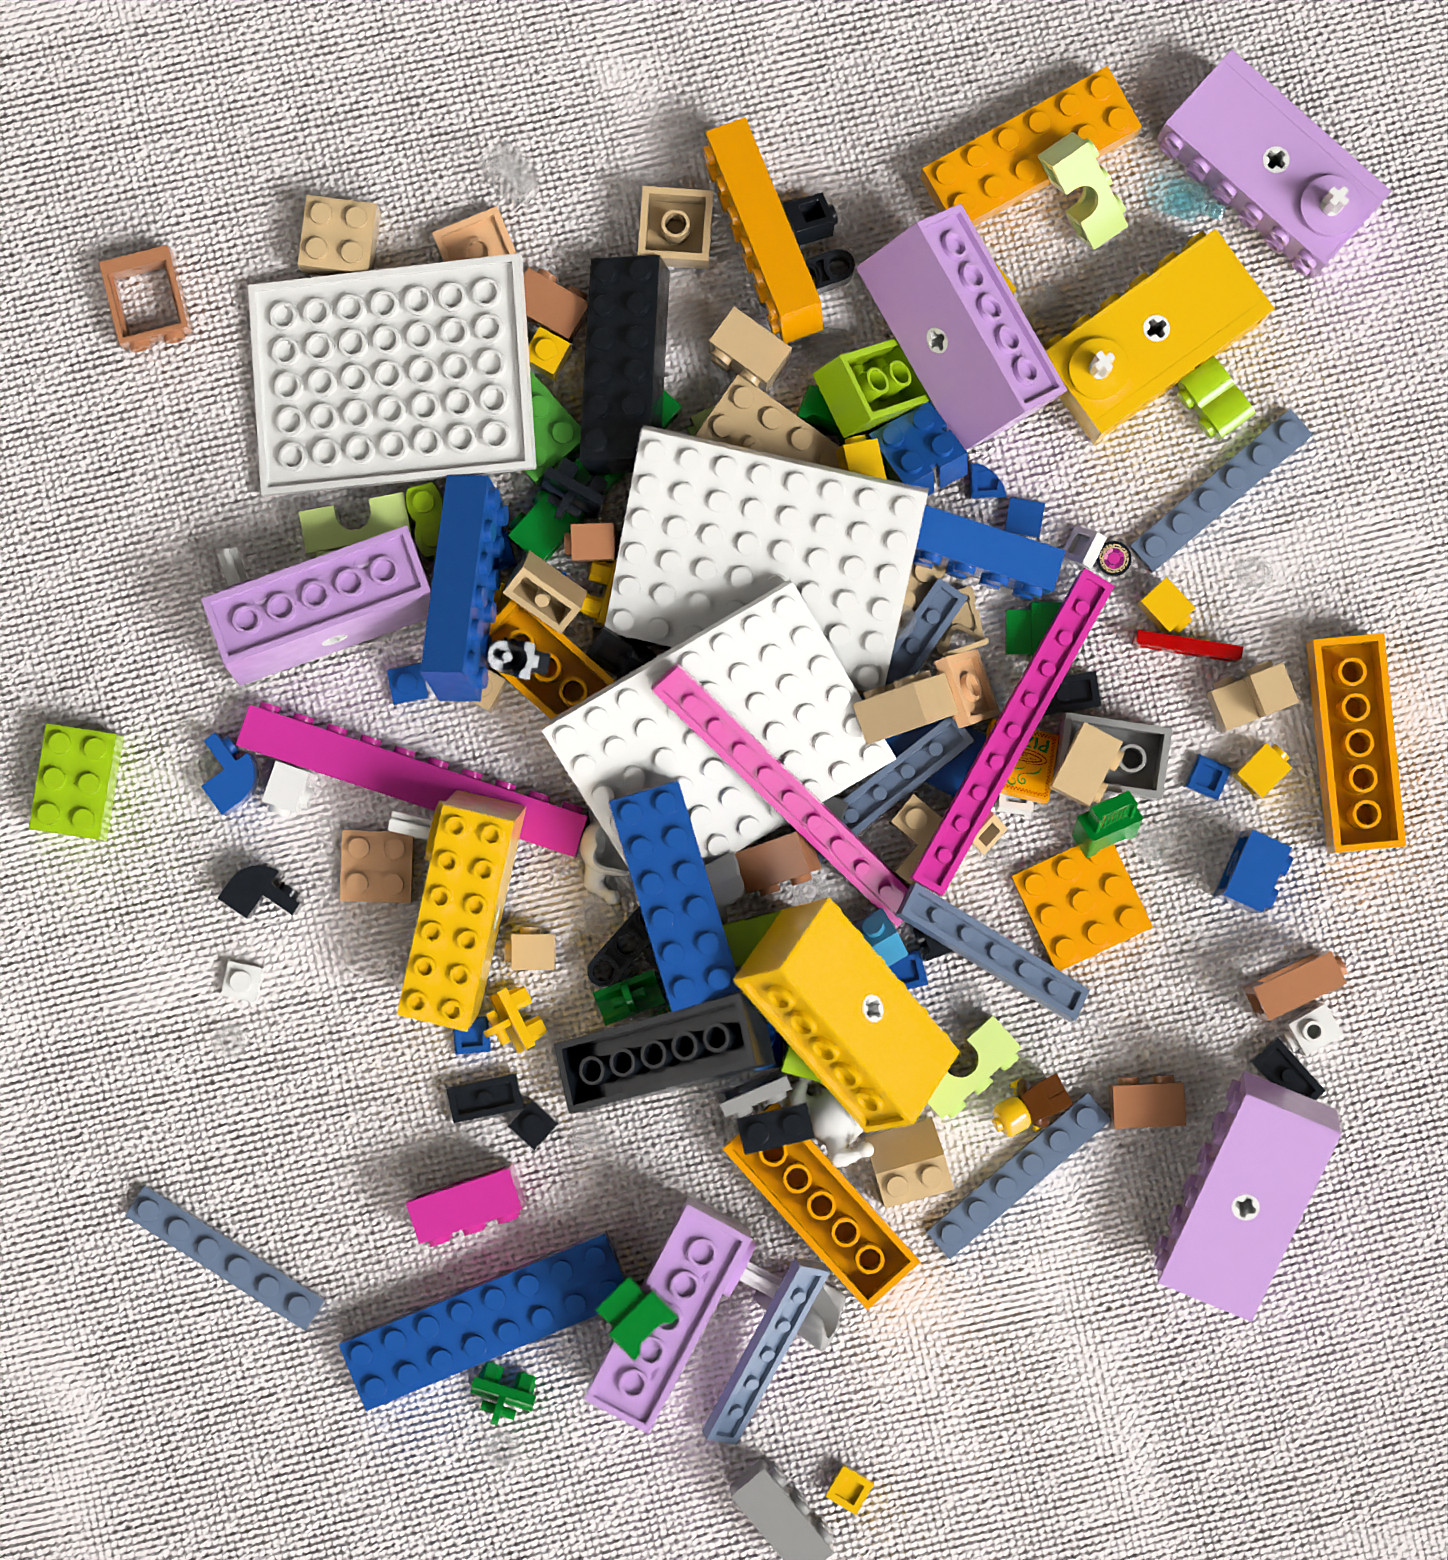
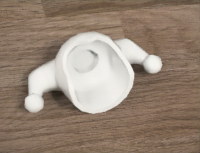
[580,807,630,905]
[789,1077,874,1167]

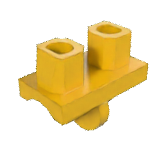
[579,561,617,626]
[483,986,547,1054]

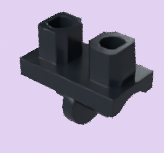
[540,457,608,521]
[486,637,550,679]

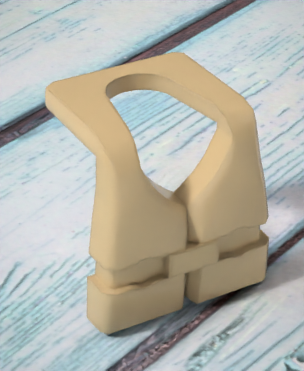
[936,586,989,658]

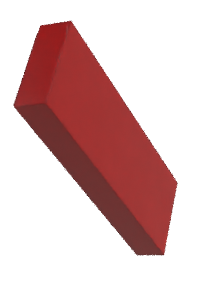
[1132,630,1244,663]

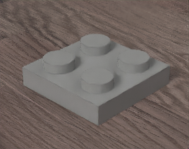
[717,1068,792,1119]

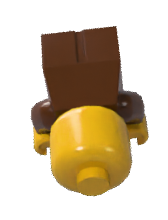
[991,1073,1074,1137]

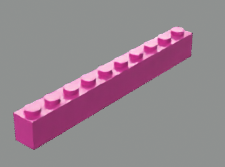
[236,701,589,858]

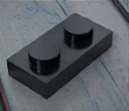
[1043,671,1102,716]
[1250,1037,1326,1100]
[446,1073,524,1124]
[736,1102,815,1155]

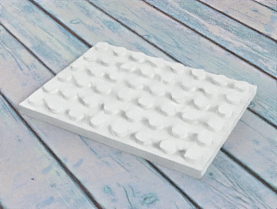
[248,253,537,497]
[605,425,929,691]
[540,579,896,869]

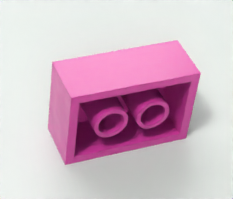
[406,1163,527,1247]

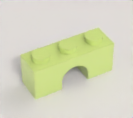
[1037,132,1128,250]
[299,492,414,557]
[927,1015,1022,1119]

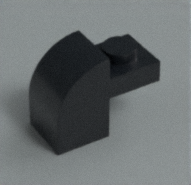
[585,624,658,683]
[217,865,304,919]

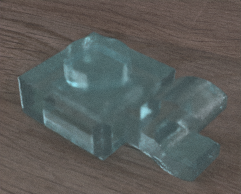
[1161,177,1226,222]

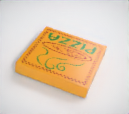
[985,718,1059,804]

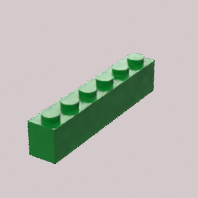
[508,390,682,562]

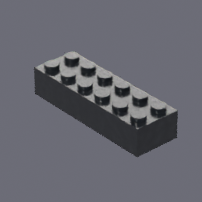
[579,255,670,474]
[554,993,776,1114]

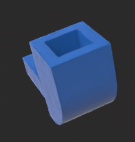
[201,732,259,816]

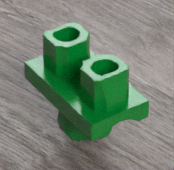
[593,969,666,1026]
[470,1362,536,1426]

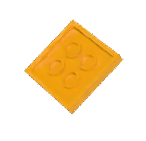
[1010,844,1153,971]

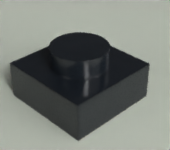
[508,1100,559,1150]

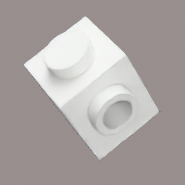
[262,761,314,818]
[1282,1003,1343,1056]

